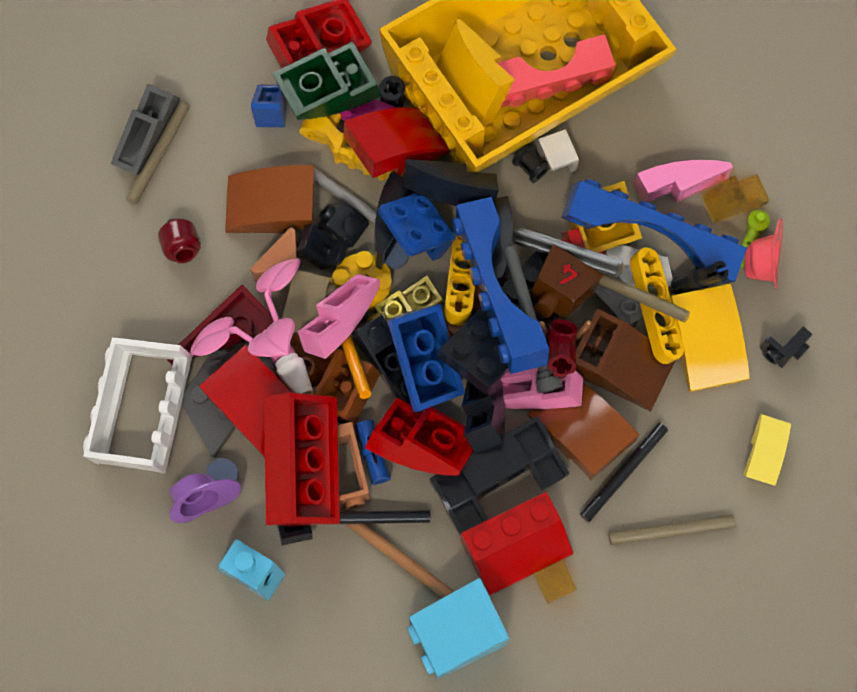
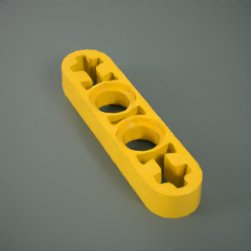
[444,234,475,326]
[630,247,684,364]

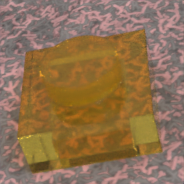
[534,560,577,604]

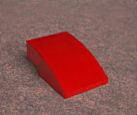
[266,0,372,69]
[344,107,450,178]
[199,345,291,458]
[365,397,473,476]

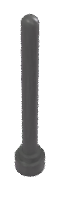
[505,246,563,394]

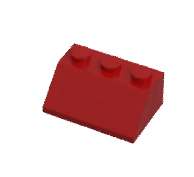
[460,491,574,596]

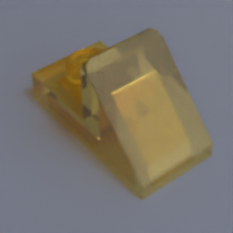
[702,174,770,224]

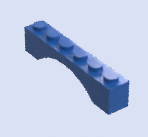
[561,179,747,284]
[452,197,549,374]

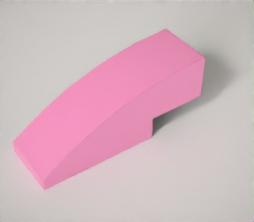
[634,160,733,203]
[298,274,380,359]
[501,367,583,409]

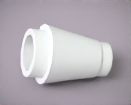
[275,353,314,395]

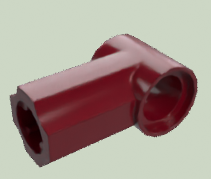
[546,319,578,378]

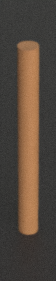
[346,524,454,598]

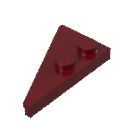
[166,284,274,365]

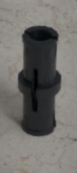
[671,261,728,295]

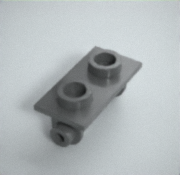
[594,276,643,327]

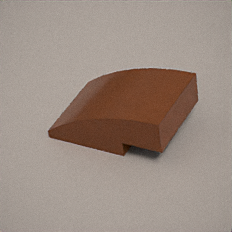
[225,165,315,233]
[272,334,380,428]
[527,383,640,480]

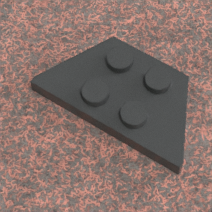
[182,350,275,458]

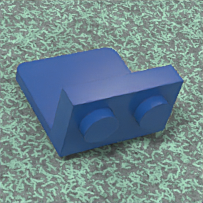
[378,193,456,261]

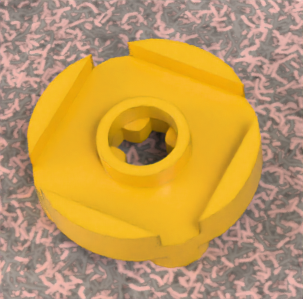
[332,251,392,313]

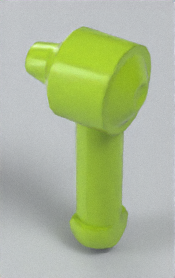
[740,210,770,268]

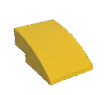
[436,19,515,127]
[671,284,750,392]

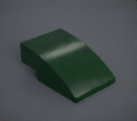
[272,42,381,120]

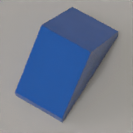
[251,85,286,128]

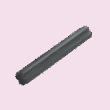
[513,227,624,277]

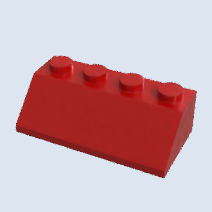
[264,392,340,526]

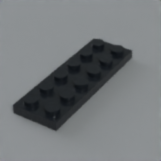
[437,251,560,394]

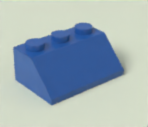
[388,304,465,412]

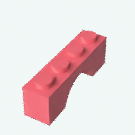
[498,34,616,107]

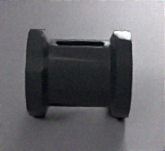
[379,76,406,108]
[512,144,550,183]

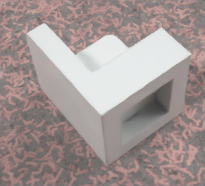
[537,129,579,173]

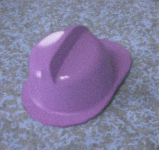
[169,473,241,523]

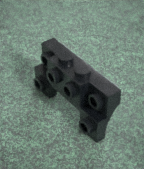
[430,416,569,536]

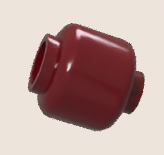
[158,218,201,263]

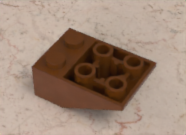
[575,308,676,412]

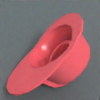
[745,218,783,289]

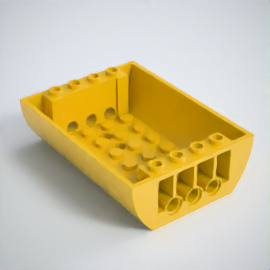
[379,0,677,172]

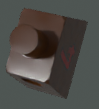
[530,244,603,318]

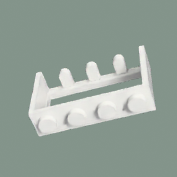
[83,337,192,474]

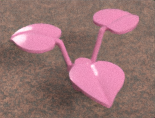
[190,258,301,364]

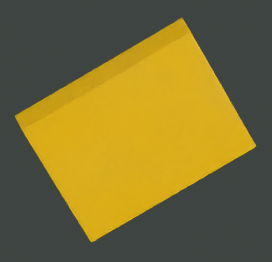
[567,181,642,253]

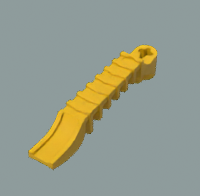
[299,113,414,193]

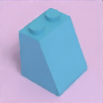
[406,578,509,680]

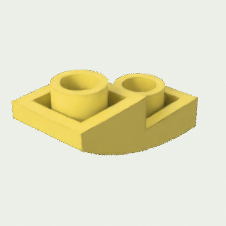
[375,275,445,325]
[743,414,791,486]

